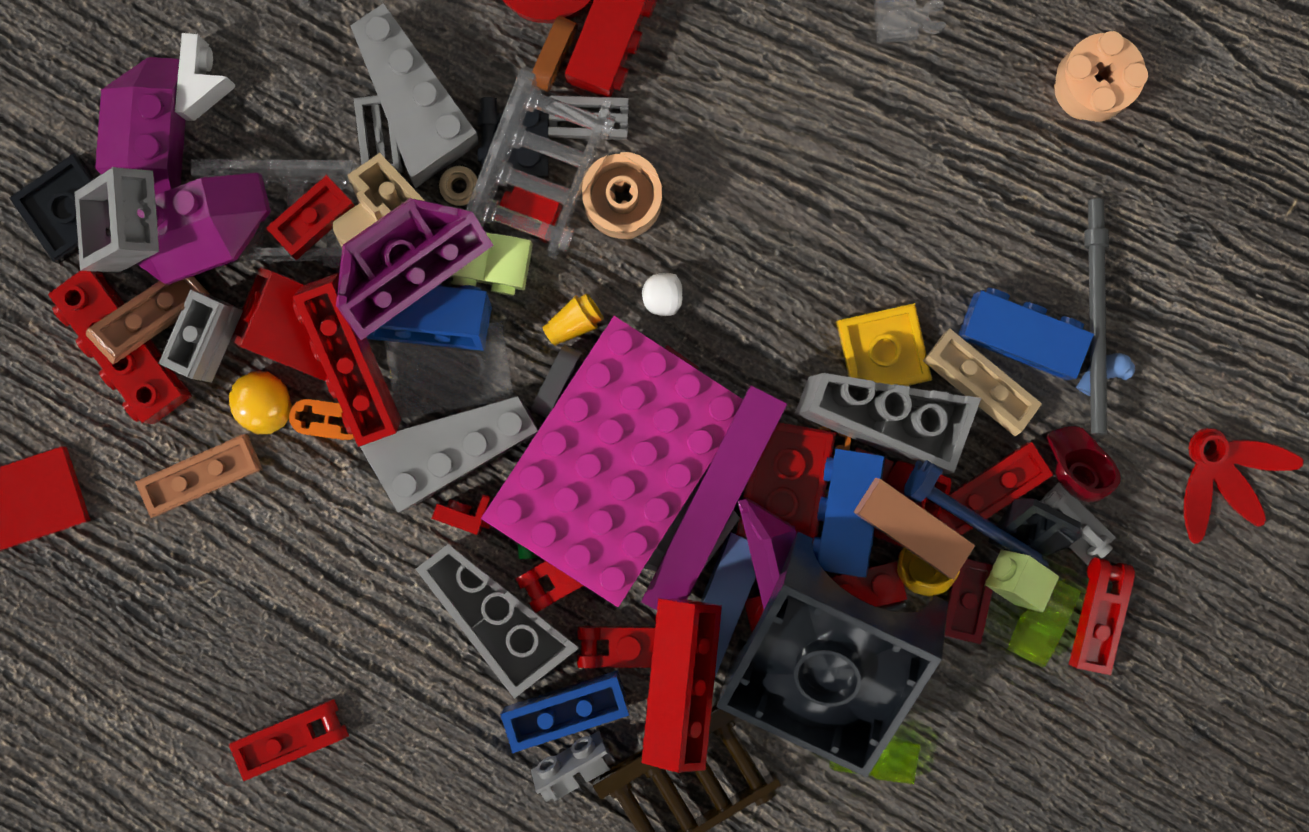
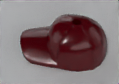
[1047,426,1121,503]

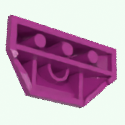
[95,57,186,195]
[137,173,271,285]
[336,198,494,340]
[738,497,796,609]

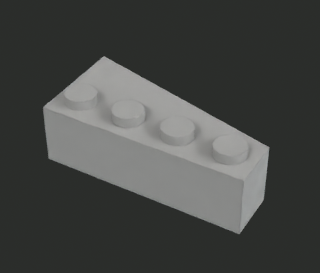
[350,3,479,188]
[795,373,981,474]
[360,396,539,513]
[416,544,579,699]

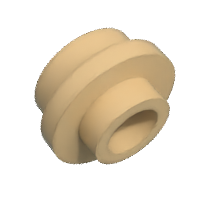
[439,166,479,206]

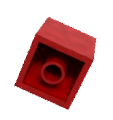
[231,267,326,381]

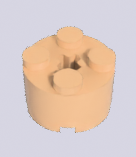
[1054,31,1148,122]
[582,152,662,239]

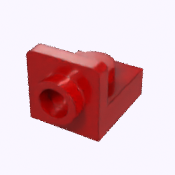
[431,494,494,535]

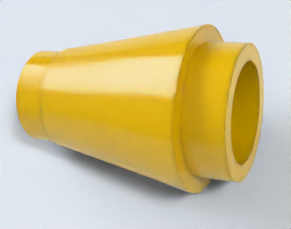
[542,293,604,346]

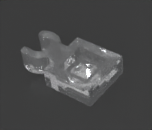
[874,0,946,43]

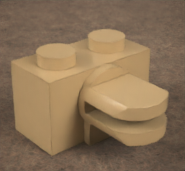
[333,153,425,247]

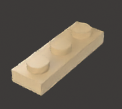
[923,328,1042,436]

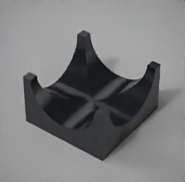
[716,532,948,778]

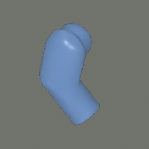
[1076,353,1135,396]

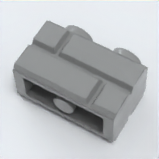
[159,289,243,383]

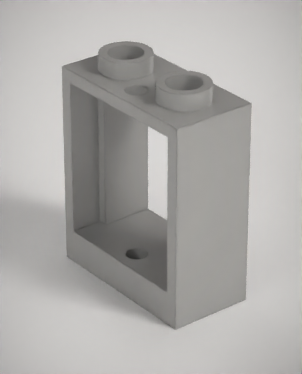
[75,167,159,272]

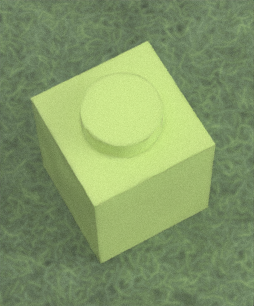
[985,549,1059,612]

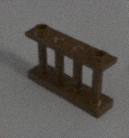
[593,704,781,832]

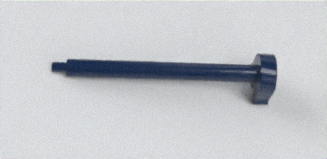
[904,460,1049,567]

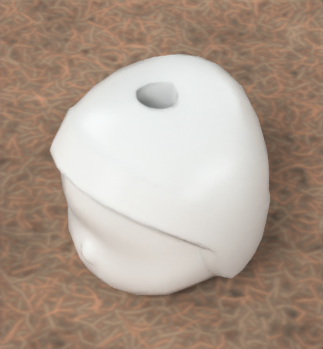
[642,273,682,316]

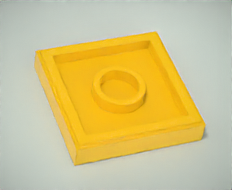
[836,303,932,386]

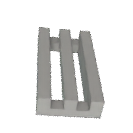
[353,95,404,173]
[548,96,629,140]

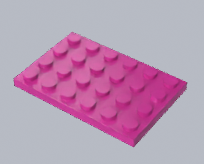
[481,316,743,607]

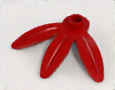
[1184,427,1304,544]

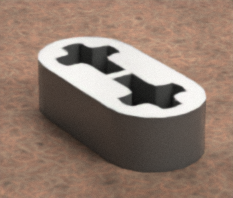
[531,344,582,418]

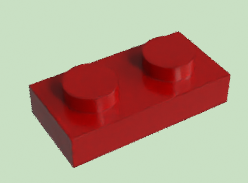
[266,175,355,260]

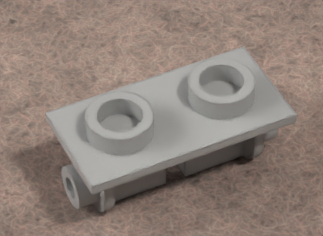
[1040,482,1116,566]
[531,731,616,802]

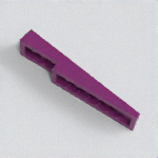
[641,386,787,610]

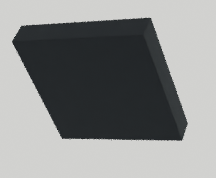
[9,153,108,264]

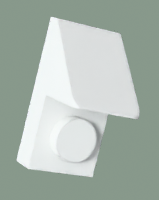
[175,33,235,121]

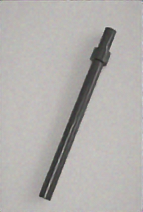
[1084,198,1109,435]

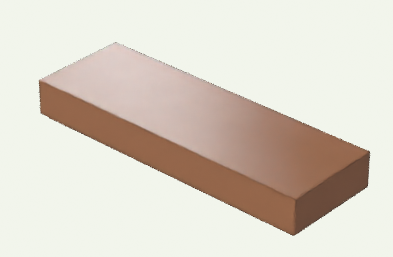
[86,276,210,365]
[135,434,263,518]
[854,478,975,580]

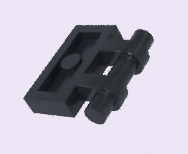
[477,97,549,179]

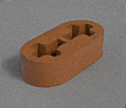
[530,15,578,92]

